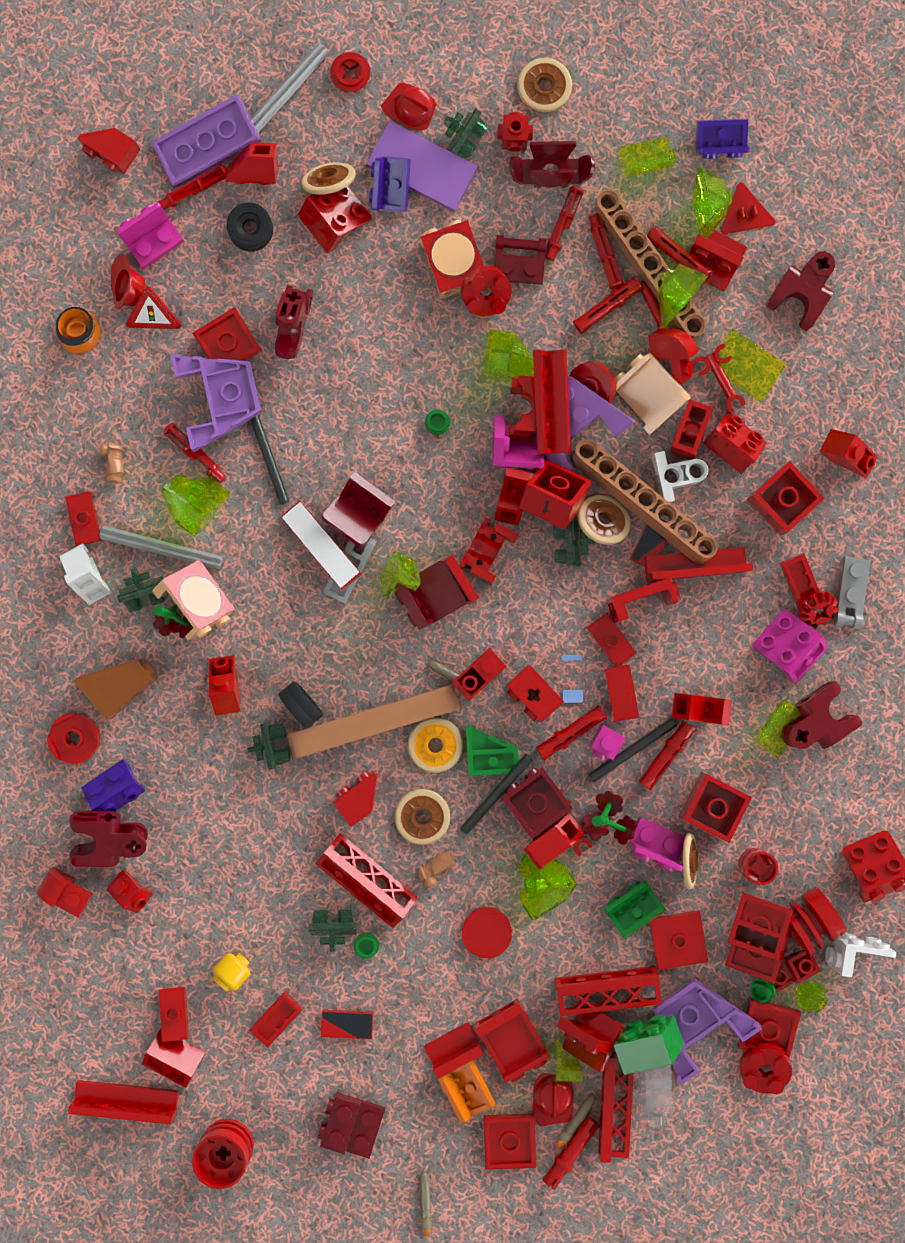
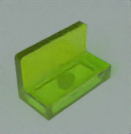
[619,137,677,177]
[380,550,421,598]
[754,700,800,758]
[552,1037,583,1082]

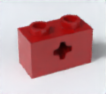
[671,399,714,460]
[506,664,564,722]

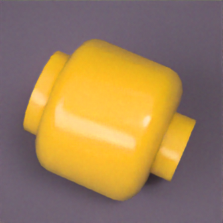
[212,953,250,992]

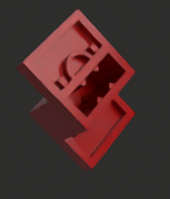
[725,892,794,984]

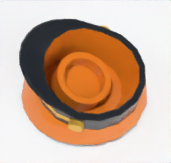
[54,307,100,354]

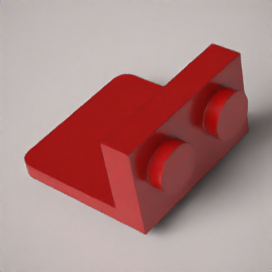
[297,186,372,253]
[842,830,905,903]

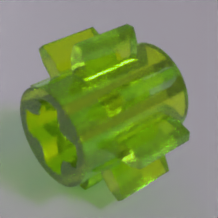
[796,980,828,1013]

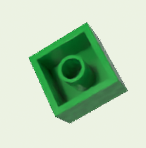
[614,1014,684,1075]

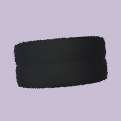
[226,202,273,252]
[278,681,323,728]

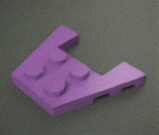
[170,354,262,452]
[531,376,635,472]
[653,978,762,1085]

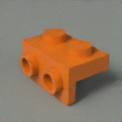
[438,1060,496,1124]

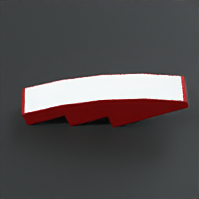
[281,500,362,590]

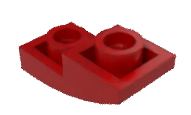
[605,664,639,722]
[772,949,821,993]

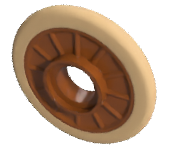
[517,58,572,112]
[302,162,356,195]
[577,495,630,545]
[395,789,450,845]
[682,833,698,890]

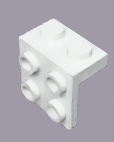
[825,933,897,977]

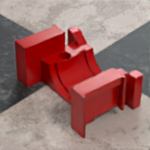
[509,375,536,442]
[459,517,520,586]

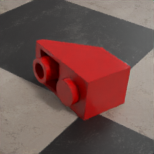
[77,128,141,174]
[225,142,279,185]
[820,429,878,478]
[452,648,507,701]
[209,655,241,716]
[333,770,378,827]
[524,813,584,870]

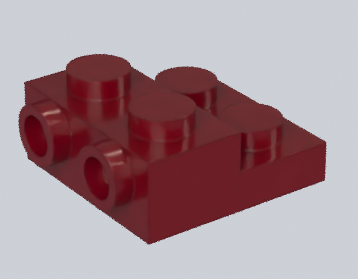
[502,767,574,840]
[317,1092,385,1159]

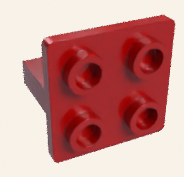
[686,225,747,291]
[703,412,767,475]
[557,1003,623,1072]

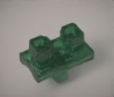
[444,108,488,159]
[553,520,595,567]
[117,568,165,613]
[247,722,291,770]
[309,910,357,952]

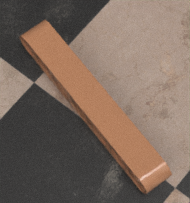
[595,190,706,341]
[572,439,718,565]
[286,684,460,759]

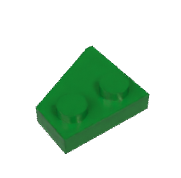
[466,726,519,776]

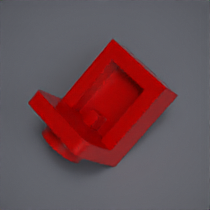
[106,870,153,913]

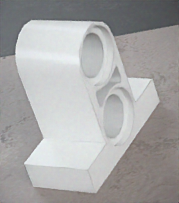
[651,451,708,504]
[60,544,111,605]

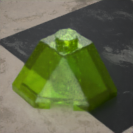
[692,167,732,239]
[659,264,707,328]
[483,329,534,382]
[161,475,231,537]
[519,853,577,921]

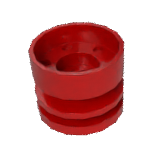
[788,886,847,956]
[191,1118,254,1189]

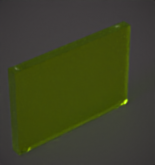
[710,329,787,401]

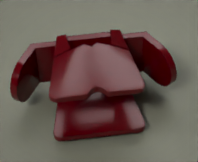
[509,141,595,188]

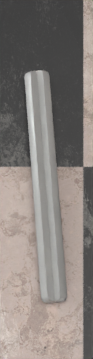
[251,43,328,133]
[99,526,223,569]

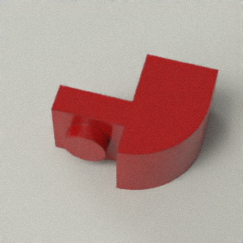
[648,328,698,384]
[494,467,532,525]
[671,693,732,726]
[37,867,93,918]

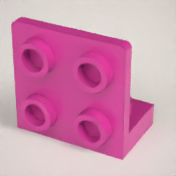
[116,202,184,269]
[492,415,544,470]
[752,609,829,685]
[628,817,685,872]

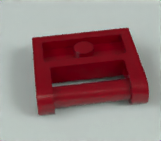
[494,235,547,285]

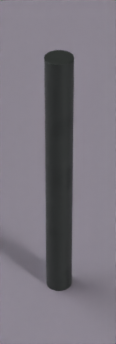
[250,415,289,504]
[588,718,677,783]
[460,753,533,834]

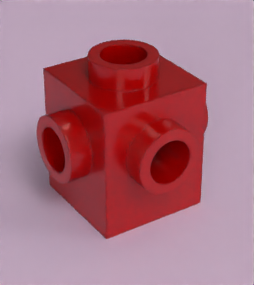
[497,112,533,152]

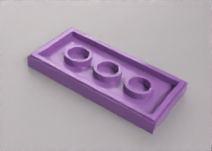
[151,94,262,188]
[366,121,478,212]

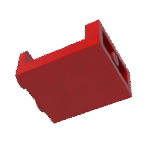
[606,578,680,623]
[474,998,550,1083]

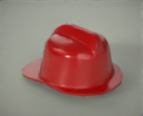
[381,82,437,131]
[111,254,145,309]
[533,1073,574,1127]

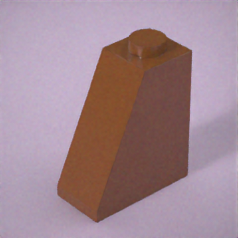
[73,660,158,719]

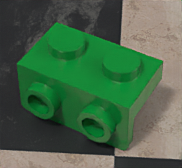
[604,880,666,939]

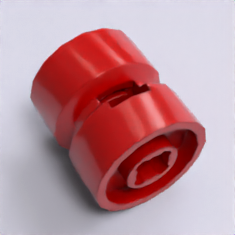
[738,848,778,885]

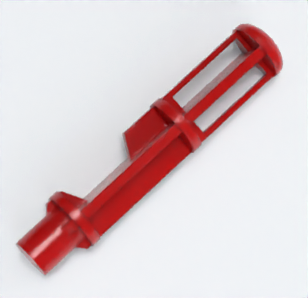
[157,164,227,210]
[545,186,584,261]
[588,213,624,289]
[163,423,226,484]

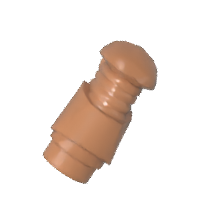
[100,442,125,484]
[418,851,456,889]

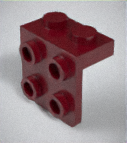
[321,472,396,547]
[394,560,467,630]

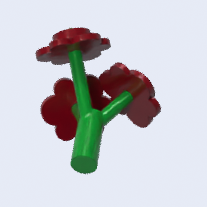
[153,604,193,639]
[583,791,637,845]

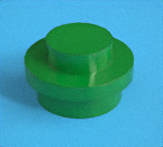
[425,410,450,435]
[354,932,379,959]
[750,977,776,1003]

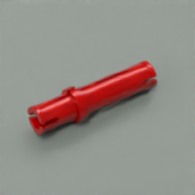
[647,226,713,285]
[573,276,643,334]
[535,705,607,761]
[638,720,696,791]
[542,1115,600,1190]

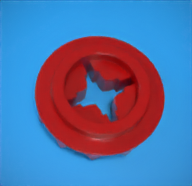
[330,52,370,93]
[798,591,839,629]

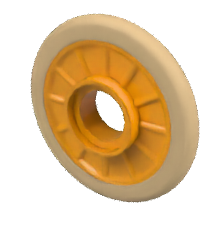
[408,717,463,773]

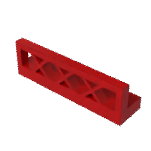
[533,349,571,455]
[644,547,753,582]
[315,833,418,928]
[555,966,662,1017]
[598,1052,634,1163]
[68,1080,179,1125]

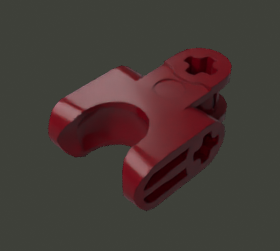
[766,251,835,332]
[275,285,313,359]
[782,681,862,749]
[69,810,148,867]

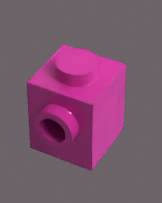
[589,724,626,761]

